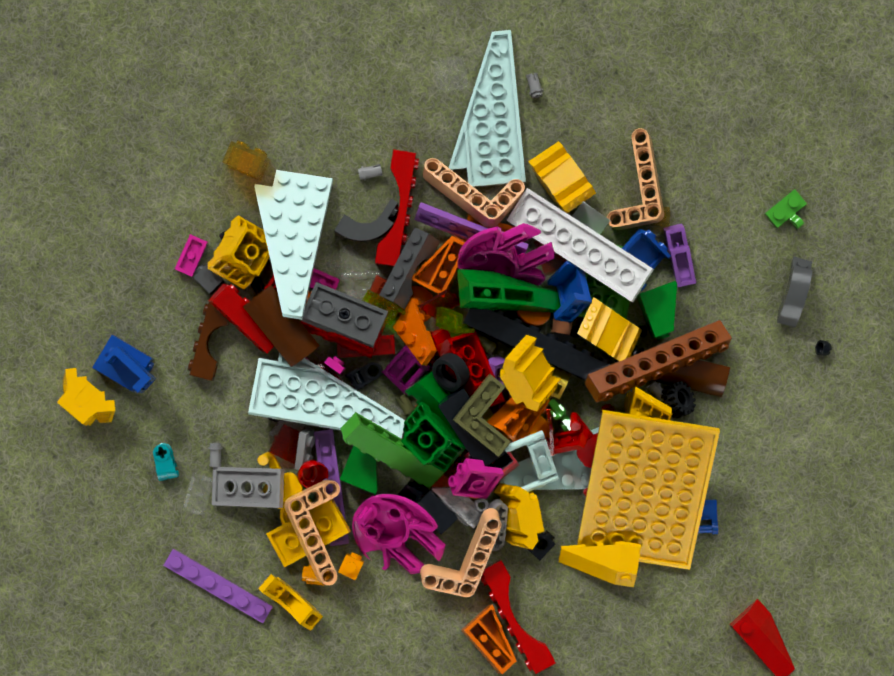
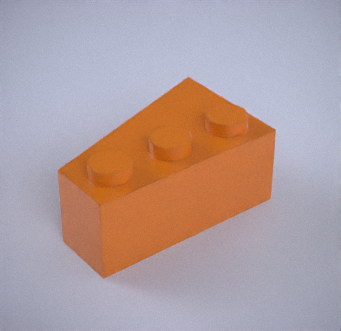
[412,236,466,296]
[487,397,550,443]
[461,604,517,674]

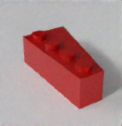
[435,330,505,409]

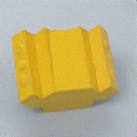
[528,141,596,213]
[208,215,270,289]
[577,297,642,361]
[500,335,560,412]
[57,368,115,426]
[625,386,672,420]
[494,483,544,550]

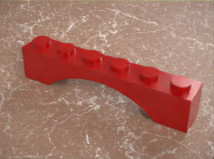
[375,149,419,267]
[481,559,556,674]

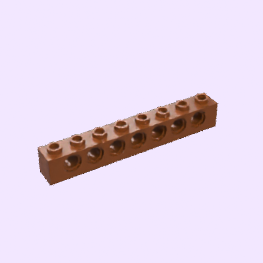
[585,320,732,403]

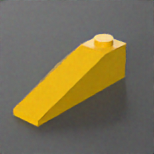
[558,541,641,588]

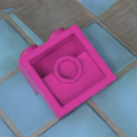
[448,458,504,499]

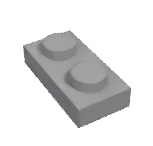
[295,428,315,470]

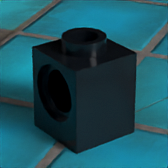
[528,530,555,561]

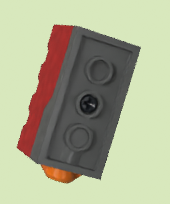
[301,282,388,359]

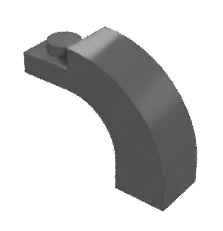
[334,199,399,242]
[777,257,813,327]

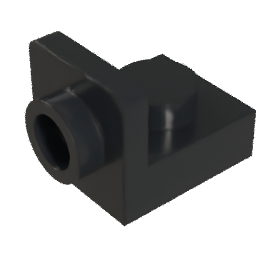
[398,478,427,503]

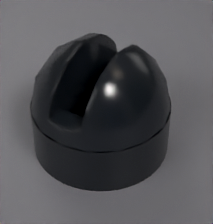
[815,340,832,356]

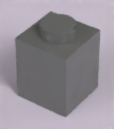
[194,264,225,294]

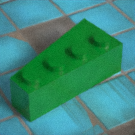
[404,371,461,441]

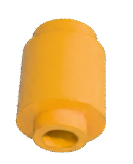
[302,564,330,586]

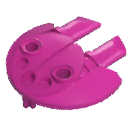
[458,223,554,286]
[352,494,446,574]

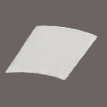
[572,201,610,234]

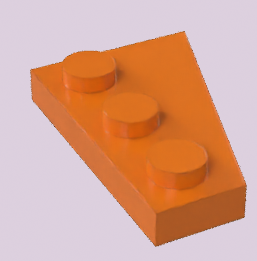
[393,298,437,366]

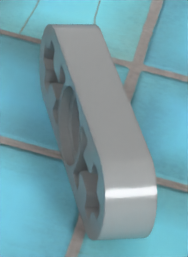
[486,499,508,551]

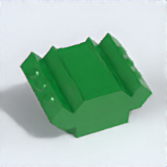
[401,401,465,473]

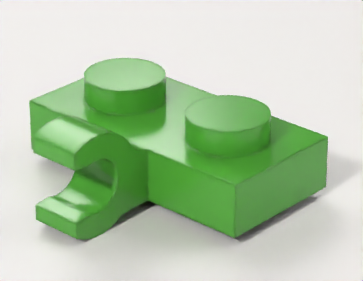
[765,189,807,229]
[548,398,571,432]

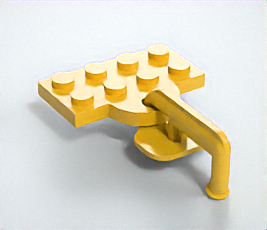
[257,451,351,567]

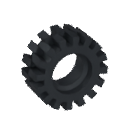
[661,381,696,419]

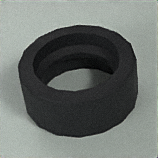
[432,353,470,392]

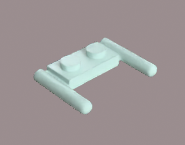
[505,430,559,492]

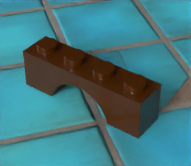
[188,302,230,381]

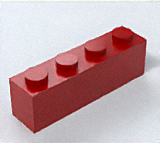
[208,284,274,354]

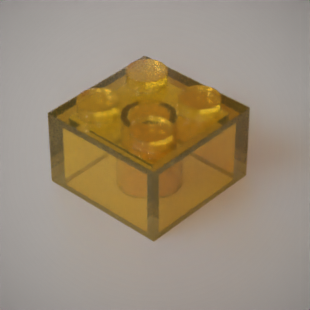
[222,140,270,181]

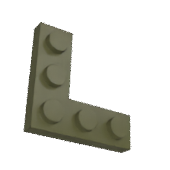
[453,374,511,457]

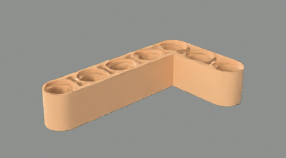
[607,128,664,230]
[423,158,525,228]
[284,480,340,586]
[420,508,502,597]

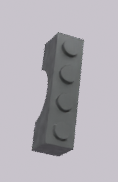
[379,227,440,309]

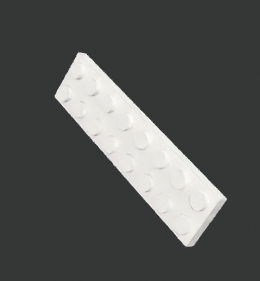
[507,188,654,302]

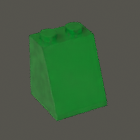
[637,281,677,341]
[340,446,378,494]

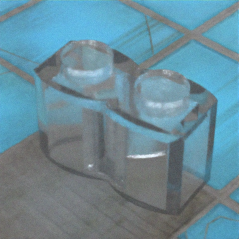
[442,488,478,526]

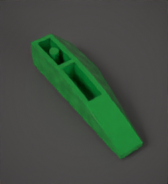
[457,269,561,313]

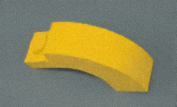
[258,574,323,631]

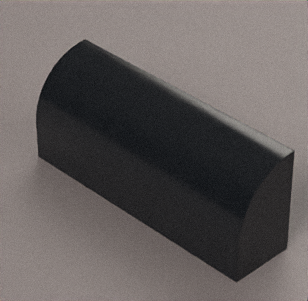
[438,388,506,466]

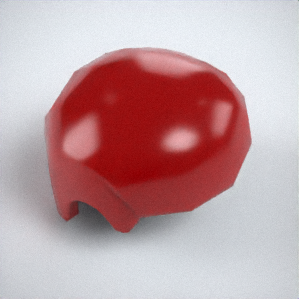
[297,460,329,488]

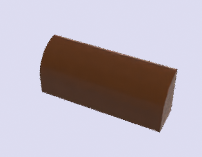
[243,285,320,367]
[651,354,730,397]

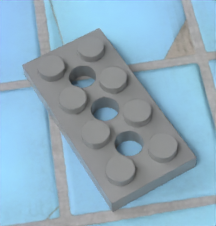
[212,467,284,508]

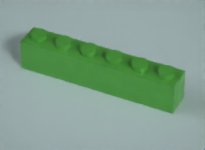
[340,412,444,488]

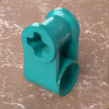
[153,443,179,481]

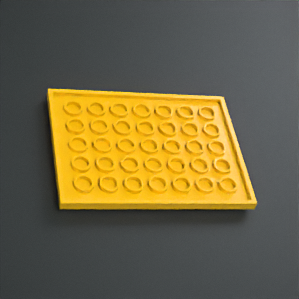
[577,410,720,570]

